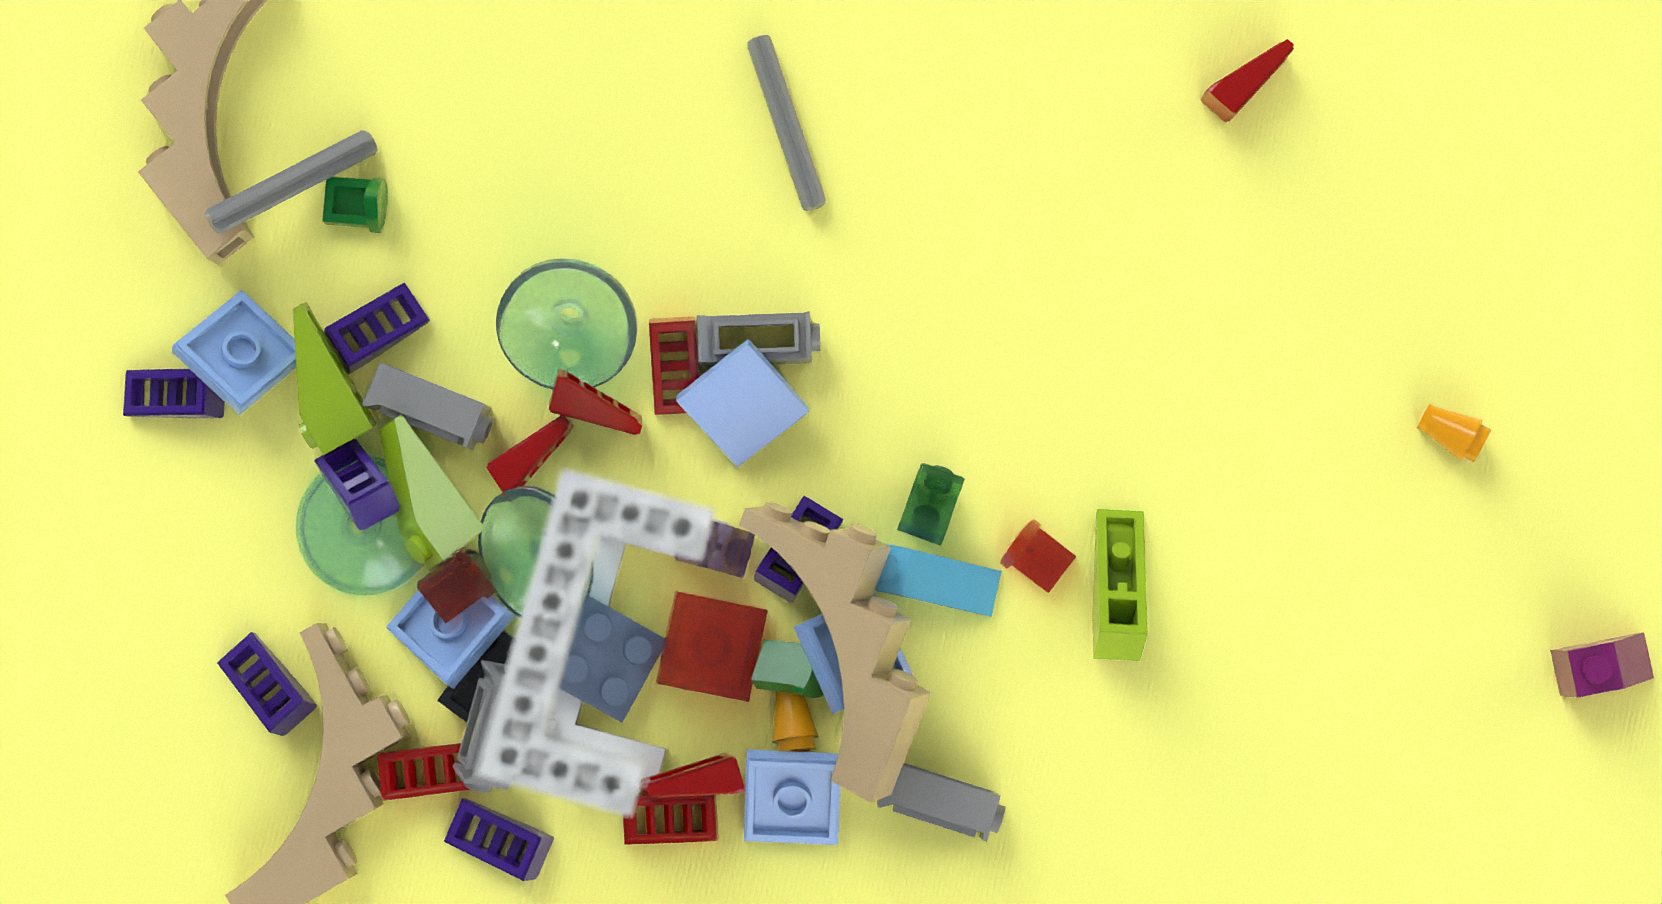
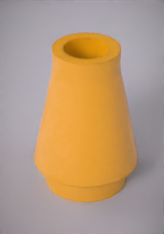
[1416,403,1492,462]
[772,691,819,752]

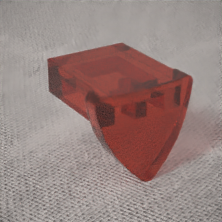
[1000,518,1076,593]
[416,547,495,624]

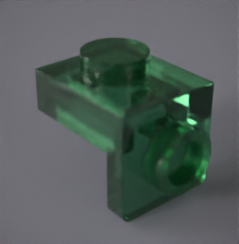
[897,463,965,546]

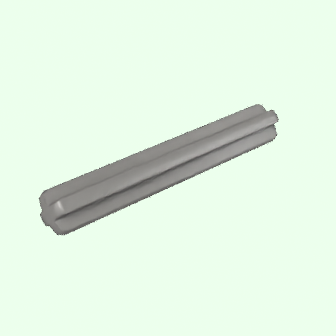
[747,35,826,211]
[205,130,378,234]

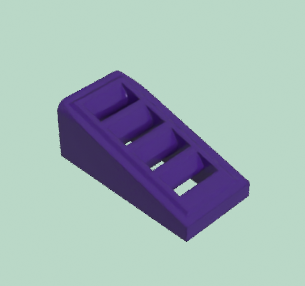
[324,282,430,374]
[123,369,225,419]
[314,438,400,530]
[754,495,844,603]
[217,632,317,736]
[444,798,554,881]

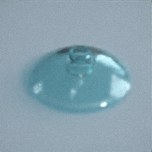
[496,258,638,389]
[295,456,424,596]
[478,486,594,618]

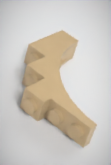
[138,0,268,266]
[739,502,932,803]
[225,623,410,904]

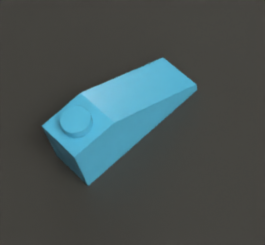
[875,543,1002,617]

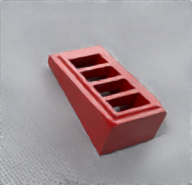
[1200,39,1294,123]
[649,316,699,415]
[548,368,643,435]
[486,415,575,499]
[377,743,471,801]
[640,753,745,797]
[623,795,719,845]

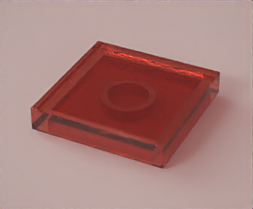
[656,591,768,702]

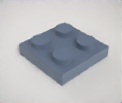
[558,594,668,722]

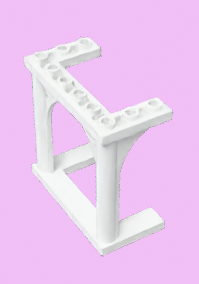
[477,468,728,816]

